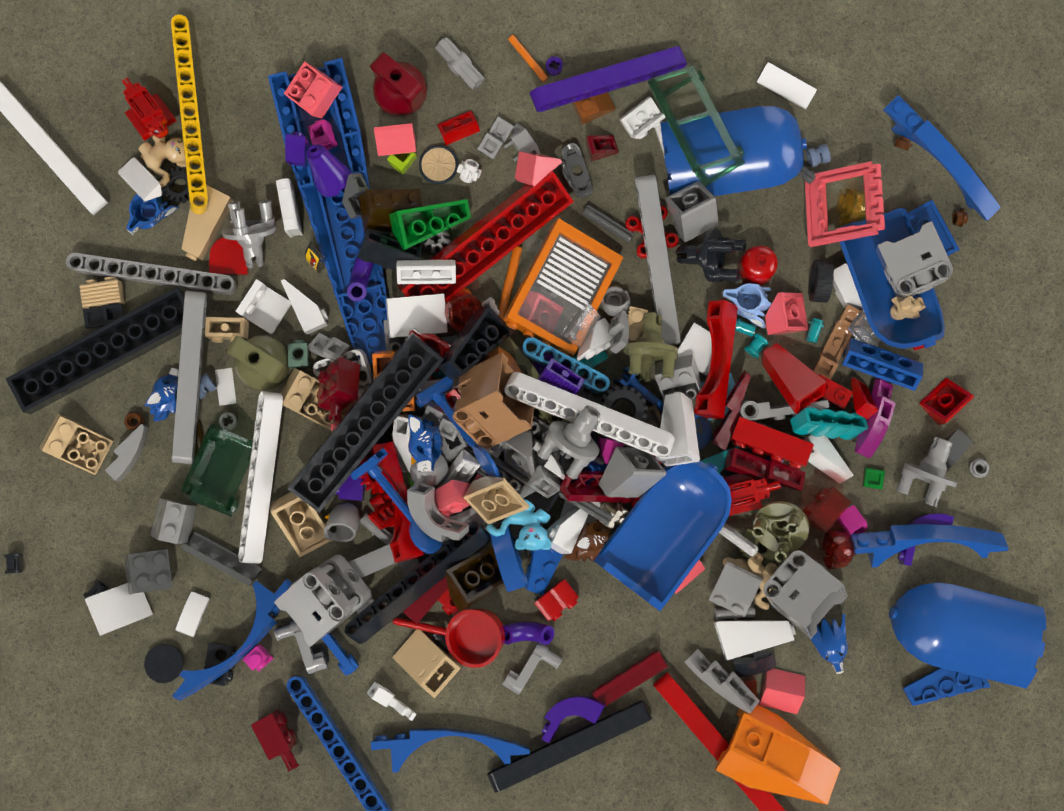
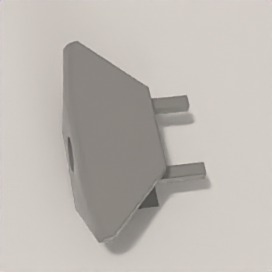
[504,123,541,162]

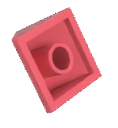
[374,123,416,156]
[515,151,562,186]
[759,668,805,714]

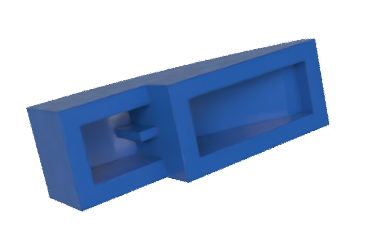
[490,526,528,592]

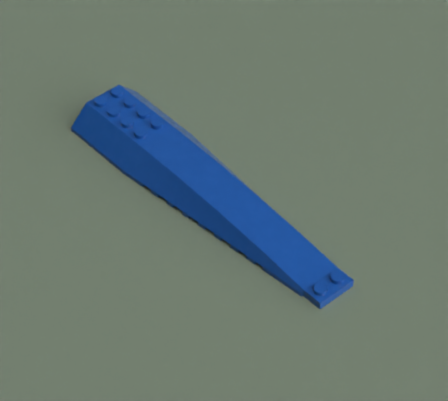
[268,58,388,365]

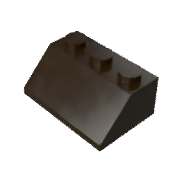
[358,189,423,234]
[445,545,505,612]

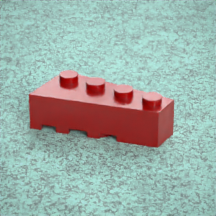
[730,417,814,469]

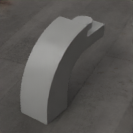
[407,482,469,542]

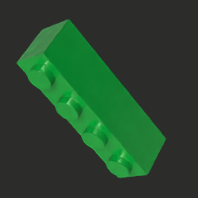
[389,199,471,250]

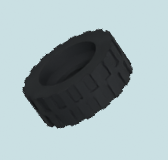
[808,260,834,303]

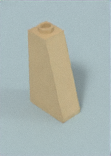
[182,183,234,261]

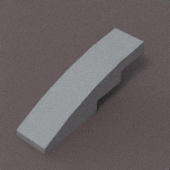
[684,649,760,713]

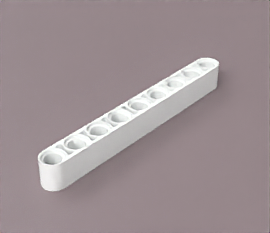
[0,81,108,215]
[504,372,675,458]
[238,391,283,564]

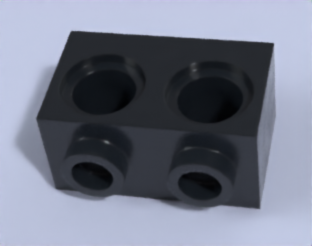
[204,642,237,686]

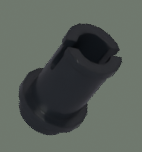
[431,633,449,653]

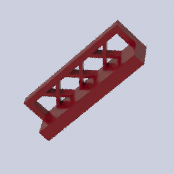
[560,471,634,503]
[592,650,668,706]

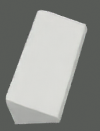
[757,62,817,110]
[118,157,162,201]
[397,260,456,284]
[437,450,480,488]

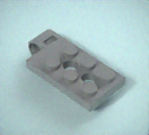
[738,399,829,420]

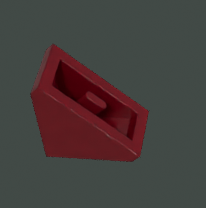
[586,135,619,162]

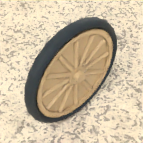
[419,145,459,184]

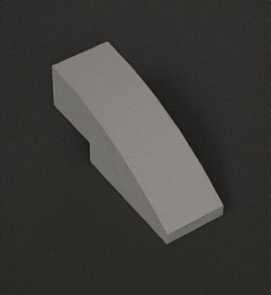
[105,424,149,482]

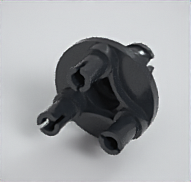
[676,228,746,282]

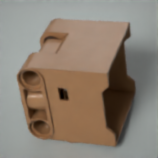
[453,352,534,449]

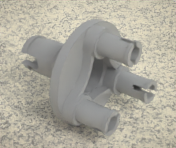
[222,200,277,268]
[537,405,601,479]
[896,437,958,507]

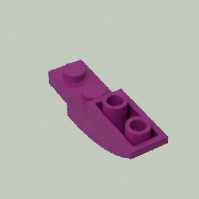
[854,379,896,458]

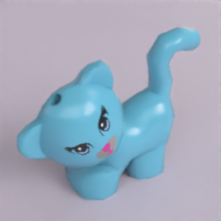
[486,498,551,551]

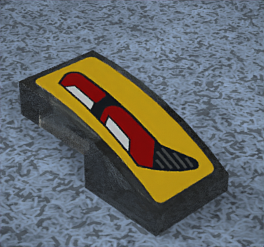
[305,243,327,273]

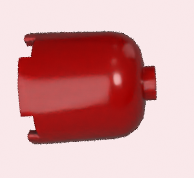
[737,245,778,285]

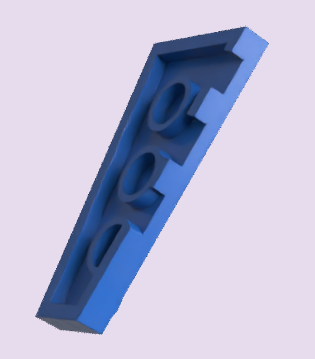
[902,667,991,706]

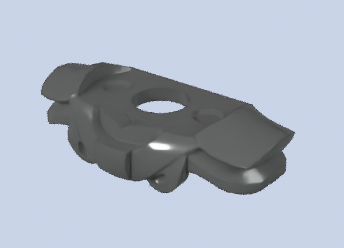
[561,143,593,197]

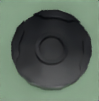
[144,644,184,683]

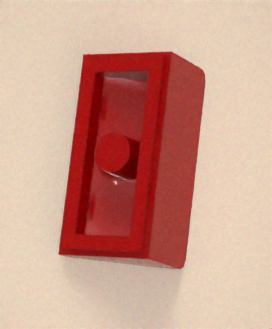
[437,111,480,145]

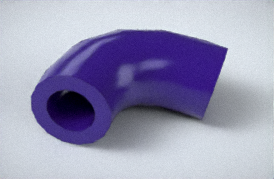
[347,257,374,301]
[503,621,554,645]

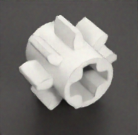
[457,159,482,183]

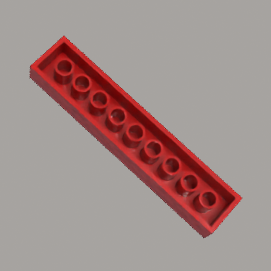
[397,171,574,303]

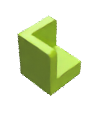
[387,152,417,175]

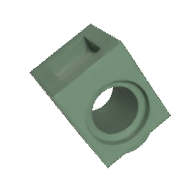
[288,340,310,369]

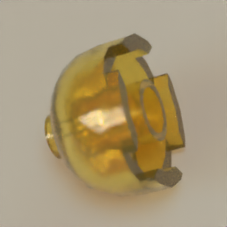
[836,189,866,226]

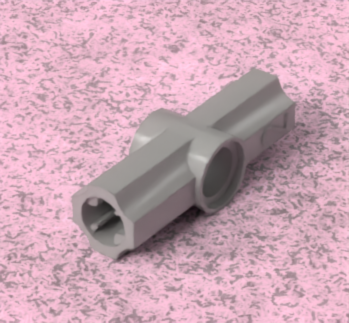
[435,37,484,90]

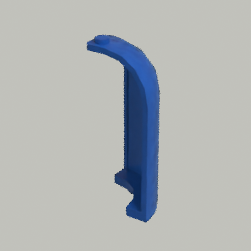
[660,106,807,196]
[835,208,945,349]
[594,460,732,611]
[889,583,1046,689]

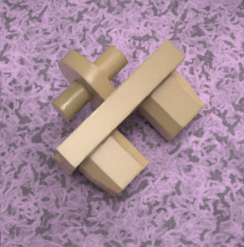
[890,296,926,320]

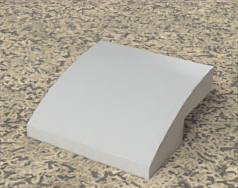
[677,323,712,376]

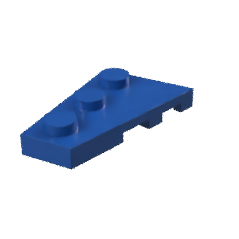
[907,200,960,256]

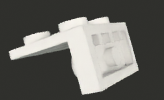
[235,279,292,334]

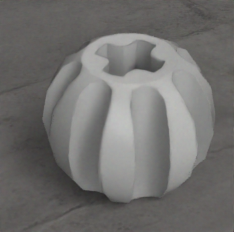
[423,230,451,255]

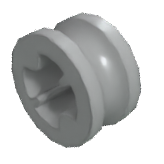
[219,412,238,430]

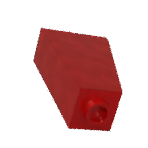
[762,343,826,414]

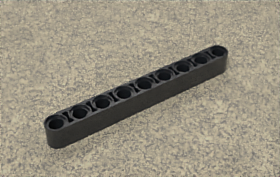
[344,521,490,644]
[486,700,652,793]

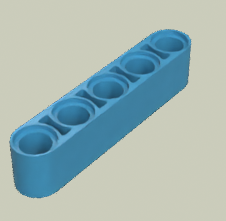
[522,338,610,394]

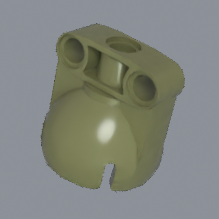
[226,335,290,390]

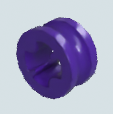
[546,57,563,76]

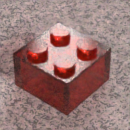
[802,487,852,532]

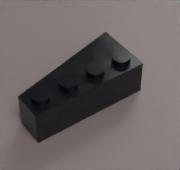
[438,305,515,379]

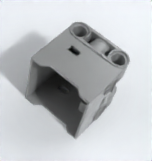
[876,221,953,298]
[763,550,848,639]
[274,555,371,647]

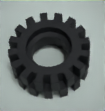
[162,167,195,204]

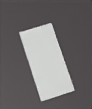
[215,368,236,406]

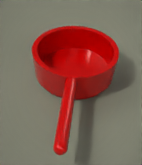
[393,608,505,668]

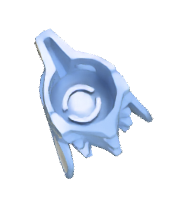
[720,283,771,328]

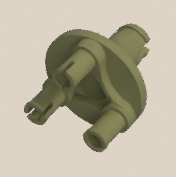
[623,312,678,382]
[752,501,809,563]

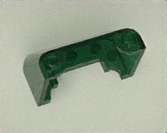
[181,424,253,517]

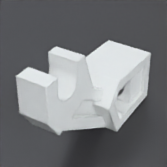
[367,682,416,721]

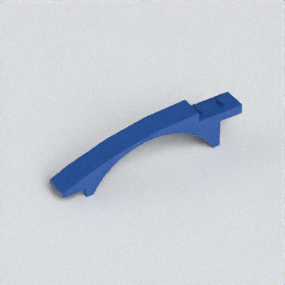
[883,95,1001,221]
[850,524,1009,568]
[172,579,293,701]
[371,728,530,772]

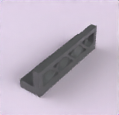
[181,531,263,586]

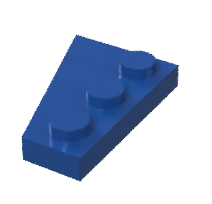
[525,548,563,596]

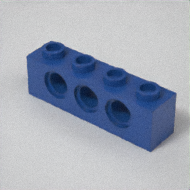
[842,338,923,391]

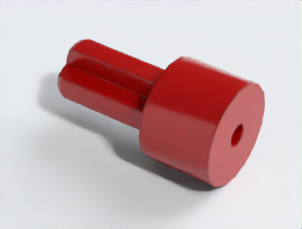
[369,493,392,511]

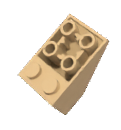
[281,368,336,430]
[39,413,114,475]
[392,629,462,698]

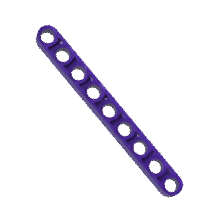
[529,46,687,112]

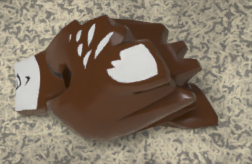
[565,519,611,562]

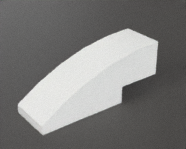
[833,263,866,321]

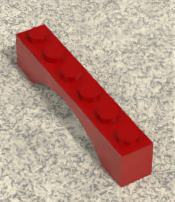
[694,300,738,419]
[366,442,424,563]

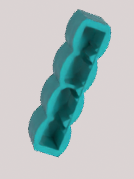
[790,407,868,440]

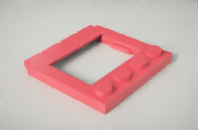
[805,161,885,247]

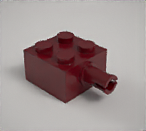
[317,357,360,421]
[251,709,299,772]

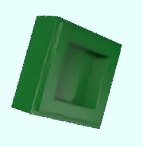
[862,468,885,490]

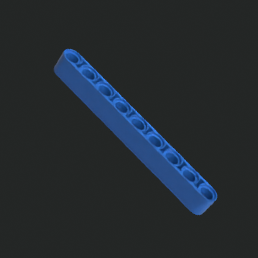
[287,675,391,811]

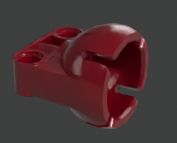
[369,52,427,117]

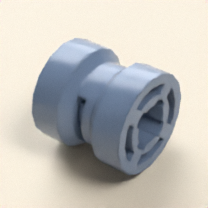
[806,144,831,168]
[199,373,217,399]

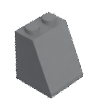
[665,181,718,242]
[599,447,667,498]
[150,498,197,544]

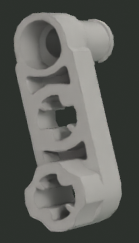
[274,621,328,674]
[502,643,563,695]

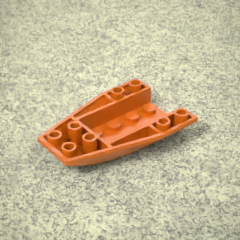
[715,704,841,805]

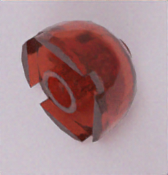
[444,293,483,332]
[822,531,856,569]

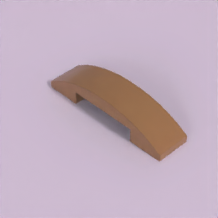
[813,304,865,380]

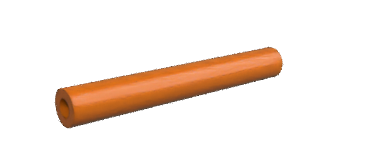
[508,35,549,82]

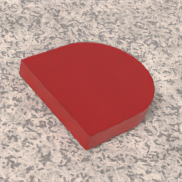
[209,237,249,275]

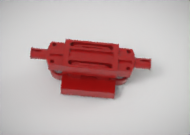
[122,78,176,141]
[723,473,781,516]

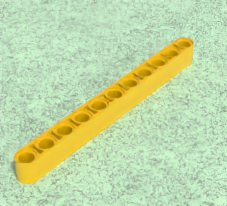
[171,15,208,215]

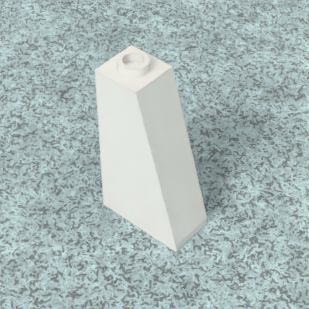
[656,392,700,467]
[713,620,796,660]

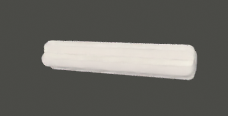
[719,523,758,556]

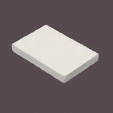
[386,294,447,338]
[85,583,153,636]

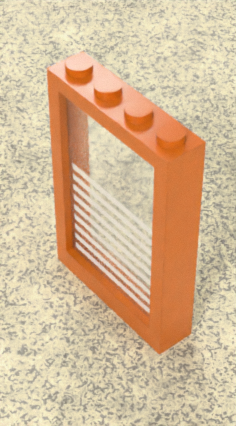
[503,218,624,357]

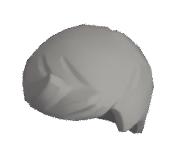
[601,286,630,316]

